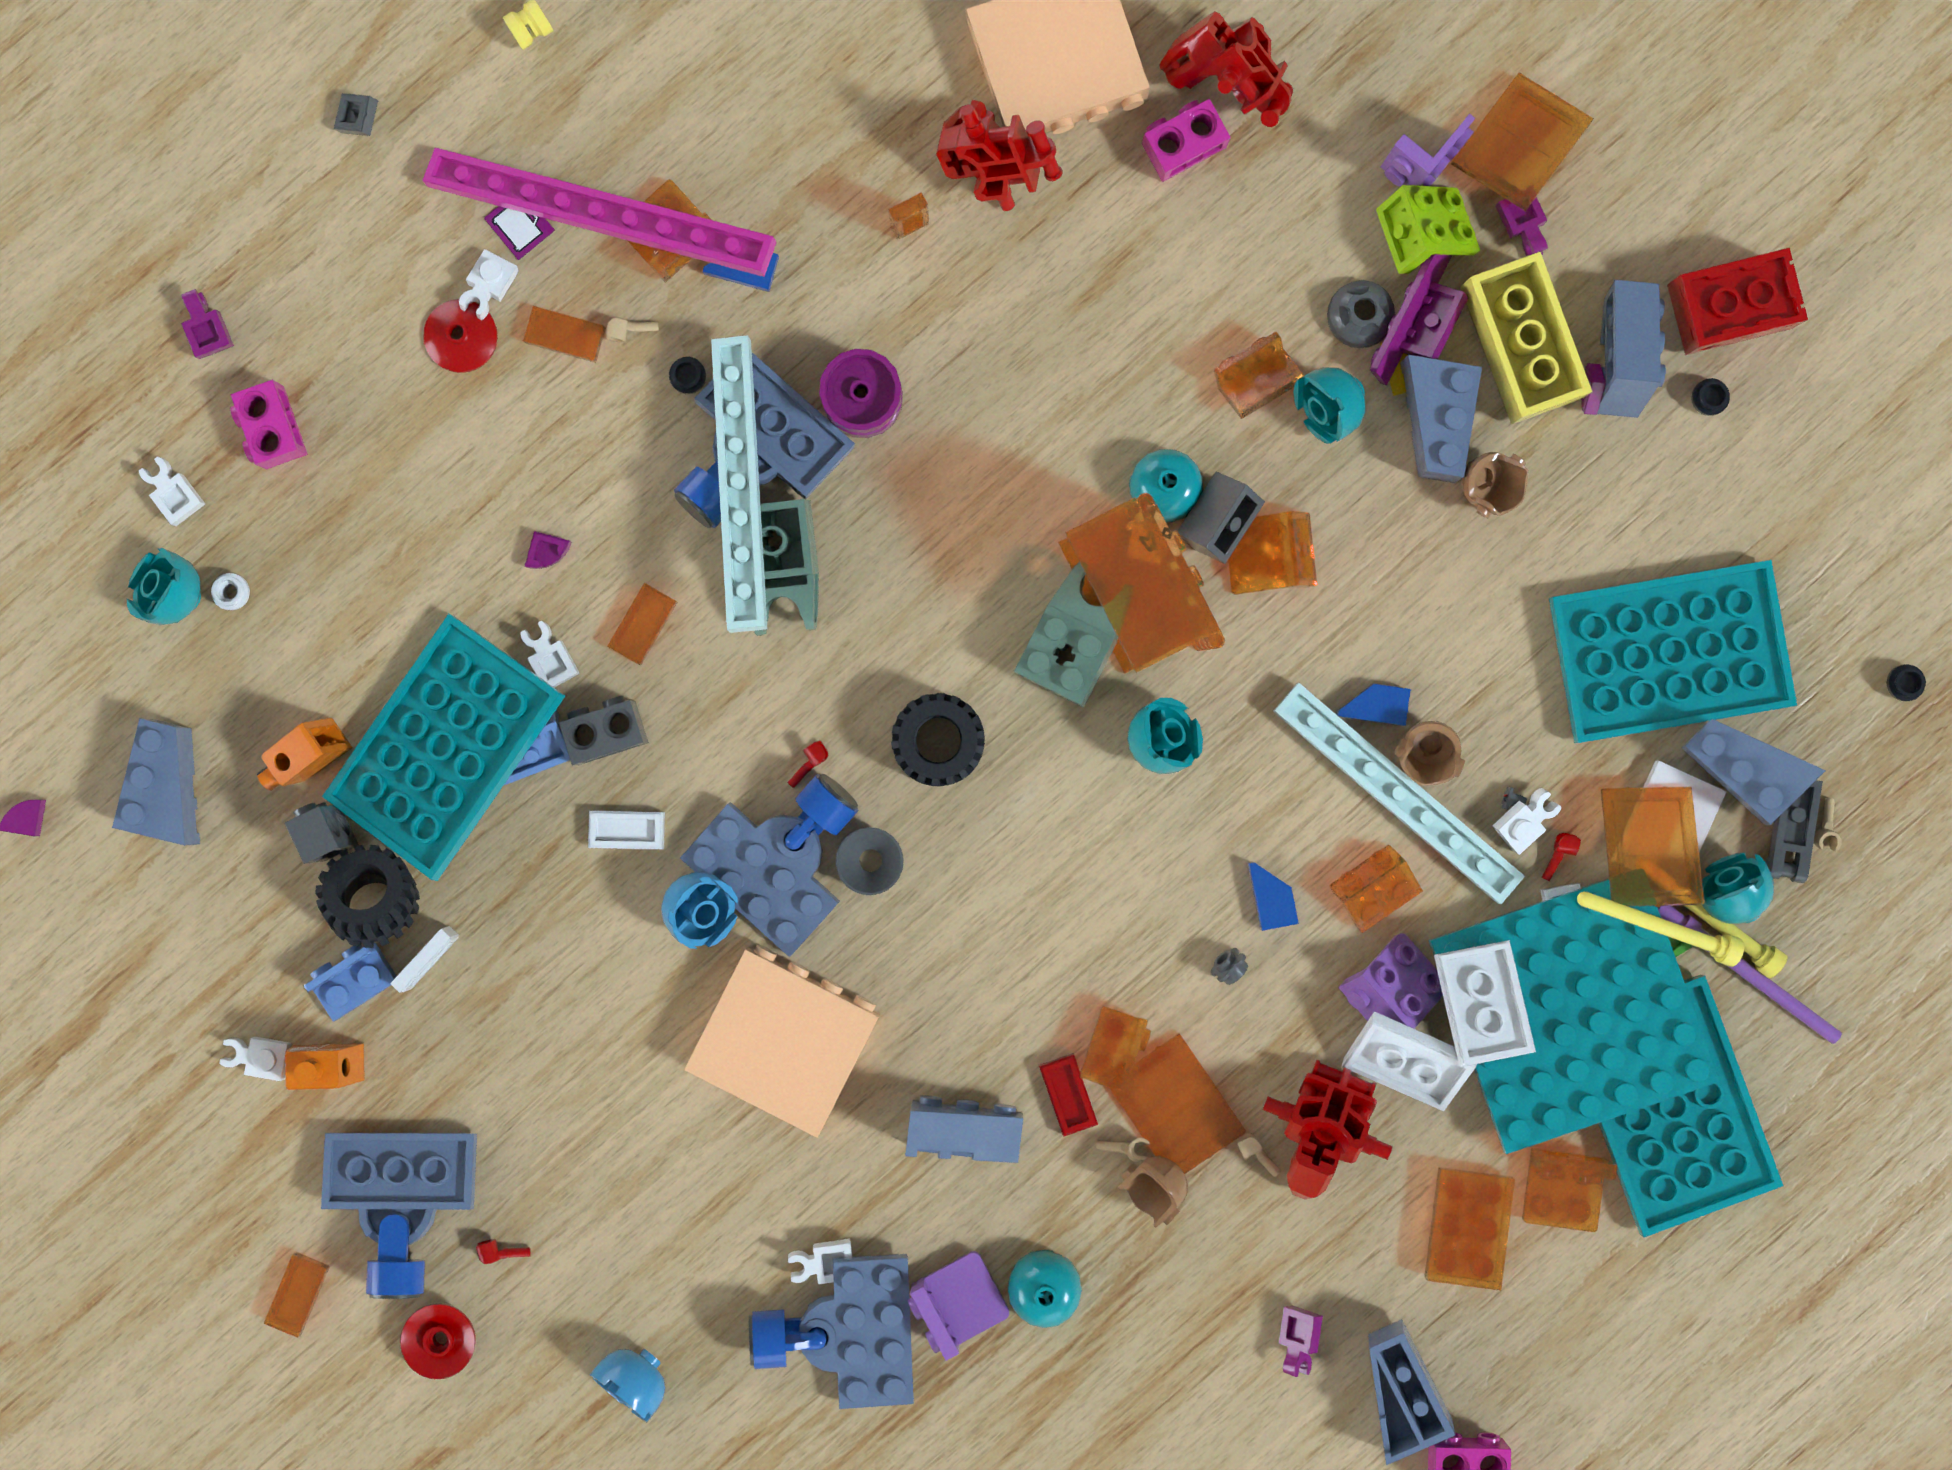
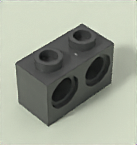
[559,696,649,766]
[285,802,359,864]

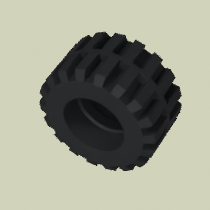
[891,693,985,787]
[315,845,420,948]

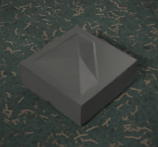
[334,93,378,136]

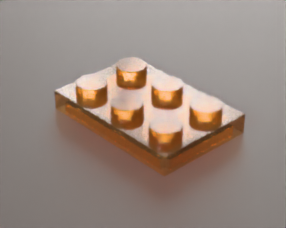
[1424,1167,1515,1291]

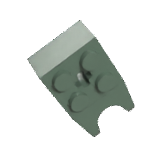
[754,499,819,636]
[1014,561,1134,708]

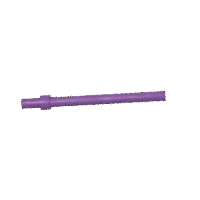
[1657,900,1842,1044]

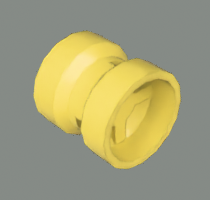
[502,0,554,50]

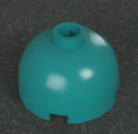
[1293,367,1366,444]
[1129,449,1203,523]
[126,548,201,625]
[1127,698,1203,774]
[1693,853,1774,924]
[1007,1249,1082,1328]

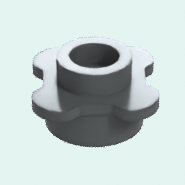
[1211,948,1248,985]

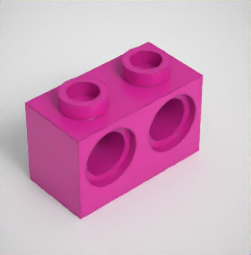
[1142,98,1231,182]
[230,379,308,470]
[1428,1432,1511,1470]

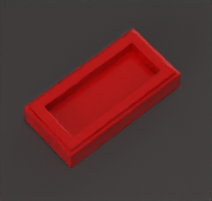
[1039,1053,1098,1137]

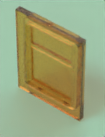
[1451,73,1594,211]
[1601,786,1704,907]
[1106,1033,1246,1174]

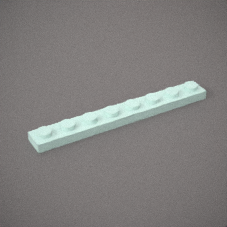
[711,335,768,633]
[1273,683,1525,904]

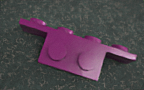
[1370,254,1468,386]

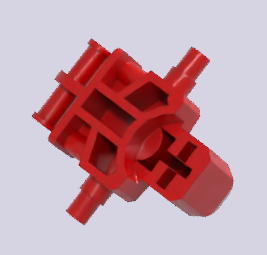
[1159,11,1293,127]
[936,100,1063,211]
[1263,1060,1393,1200]

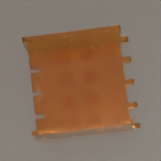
[1058,493,1225,674]

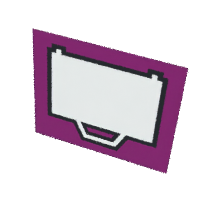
[484,206,555,260]

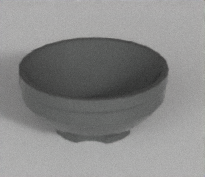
[1327,280,1395,348]
[836,827,904,895]

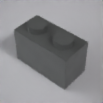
[1176,471,1265,564]

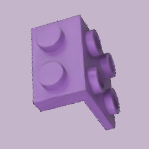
[1380,114,1475,187]
[1338,933,1443,1029]
[908,1251,1009,1361]

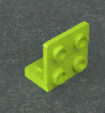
[1376,185,1480,274]

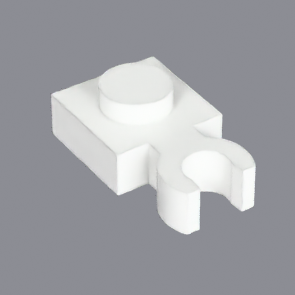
[459,249,519,320]
[139,456,205,526]
[521,621,580,687]
[1492,788,1561,855]
[219,1037,291,1081]
[788,1238,853,1284]

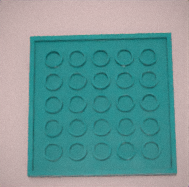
[1428,869,1721,1154]

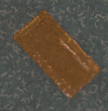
[888,192,929,240]
[523,306,606,363]
[607,583,678,665]
[264,1252,330,1338]

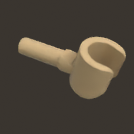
[606,318,659,343]
[1814,798,1842,851]
[1235,1133,1281,1177]
[1096,1138,1150,1162]

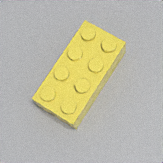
[1461,252,1592,425]

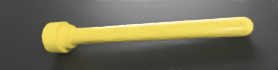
[1635,858,1788,979]
[1577,892,1744,967]

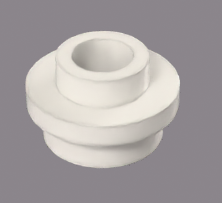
[211,573,250,610]

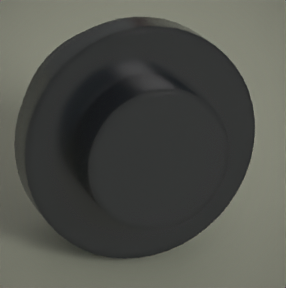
[669,357,706,394]
[1691,378,1730,416]
[1886,664,1926,701]

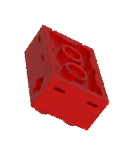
[1667,248,1808,356]

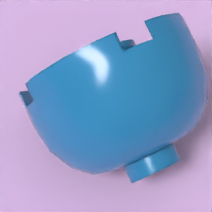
[661,872,738,949]
[590,1349,665,1423]

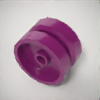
[819,349,903,438]

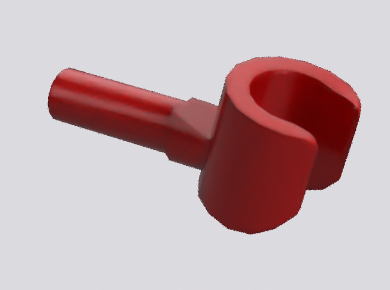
[787,740,828,788]
[1542,833,1581,882]
[476,1239,531,1264]

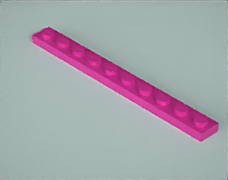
[422,147,777,277]

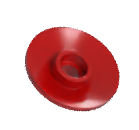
[423,299,498,373]
[400,1303,476,1379]

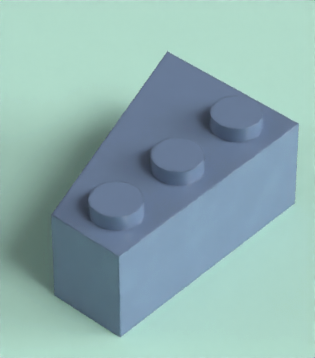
[1597,280,1666,418]
[1400,355,1482,483]
[112,718,200,846]
[1681,719,1826,825]
[905,1095,1023,1163]
[1368,1319,1455,1465]

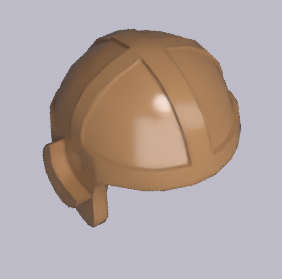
[1462,452,1529,519]
[1395,721,1465,786]
[1118,1156,1188,1228]

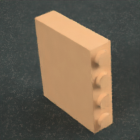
[966,0,1150,134]
[684,945,880,1138]

